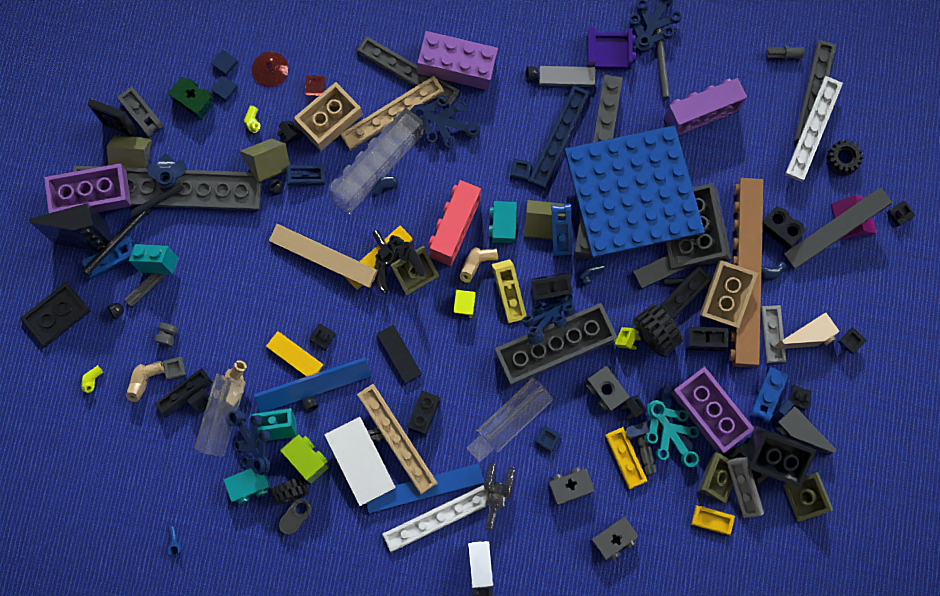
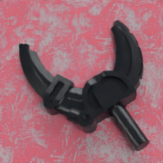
[372,230,424,295]

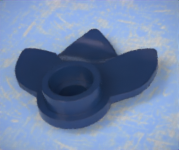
[147,153,186,189]

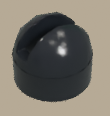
[525,66,539,81]
[268,179,284,195]
[107,303,124,320]
[302,397,319,413]

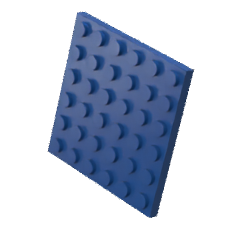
[564,125,705,258]

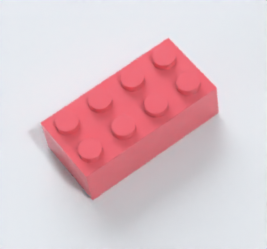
[428,180,481,267]

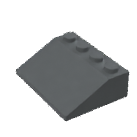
[666,183,732,269]

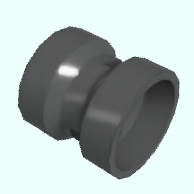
[154,322,179,347]

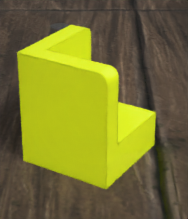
[454,290,475,318]

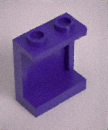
[586,27,636,70]

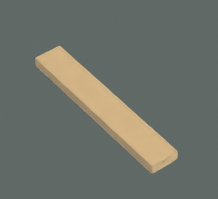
[340,76,444,151]
[269,224,378,288]
[357,384,438,494]

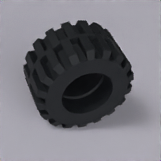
[633,304,683,357]

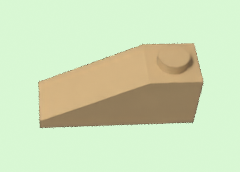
[775,313,840,349]

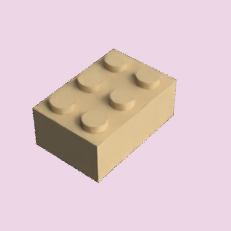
[294,82,362,151]

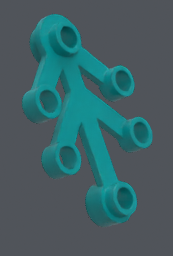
[645,400,699,467]

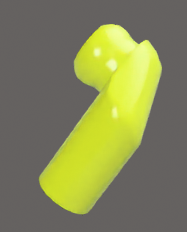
[244,106,261,133]
[81,365,103,393]

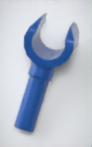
[168,526,182,555]

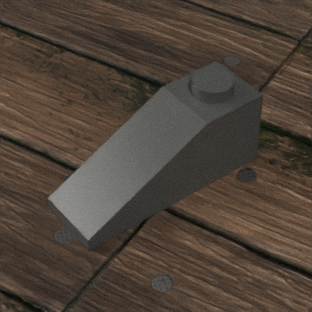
[774,407,837,455]

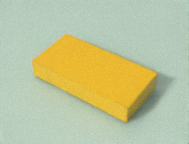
[691,505,735,536]

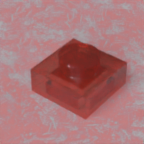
[305,75,325,96]

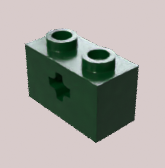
[168,77,214,120]

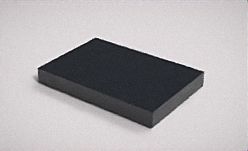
[87,98,138,137]
[20,282,91,348]

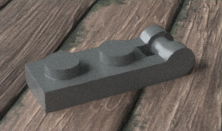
[117,86,164,137]

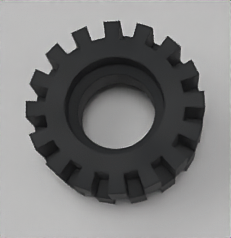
[826,139,864,176]
[270,477,309,505]

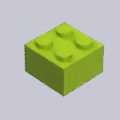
[280,434,329,484]

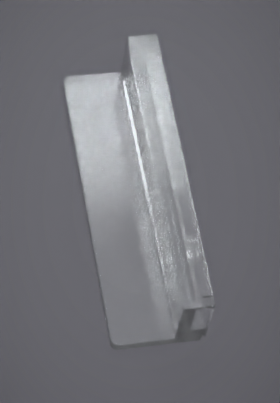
[194,373,246,457]
[477,378,553,452]

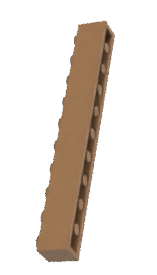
[729,178,763,368]

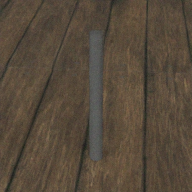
[655,28,670,99]

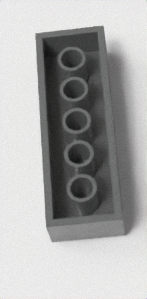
[494,303,618,387]

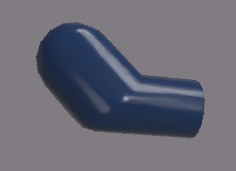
[371,175,399,196]
[761,261,787,280]
[579,262,605,286]

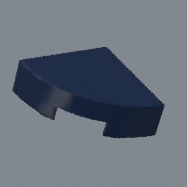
[771,400,794,424]

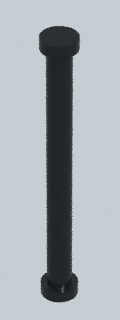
[80,209,152,277]

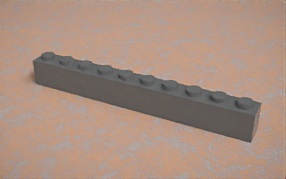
[573,75,623,260]

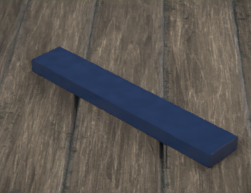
[528,85,590,190]

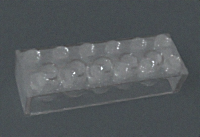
[329,107,424,215]

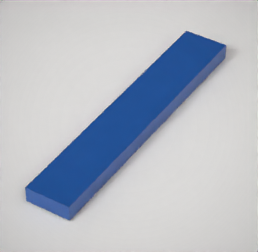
[254,357,372,413]
[367,464,484,514]

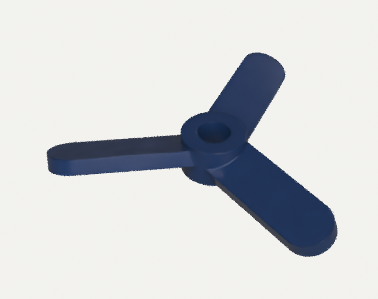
[625,385,693,451]

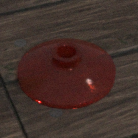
[252,52,289,87]

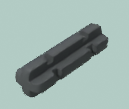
[638,436,656,475]

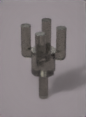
[483,463,516,531]

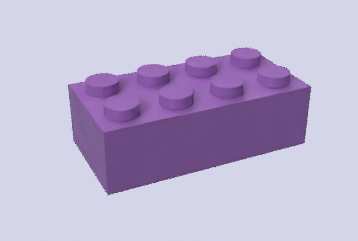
[417,31,498,90]
[664,78,747,136]
[44,163,131,213]
[671,367,754,454]

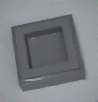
[163,357,187,381]

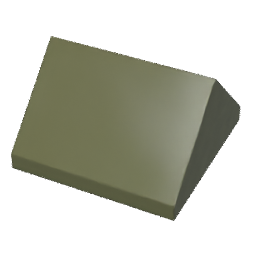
[107,135,152,168]
[239,138,290,183]
[524,200,565,240]
[390,246,439,295]
[697,452,733,503]
[783,472,833,522]

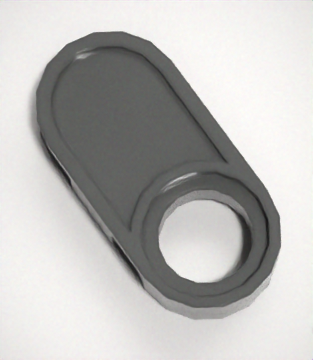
[279,499,312,535]

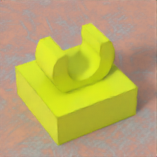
[614,327,641,350]

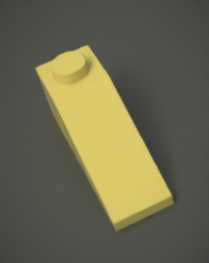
[491,259,526,323]

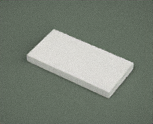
[325,417,395,506]

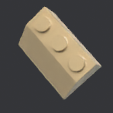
[700,260,758,328]

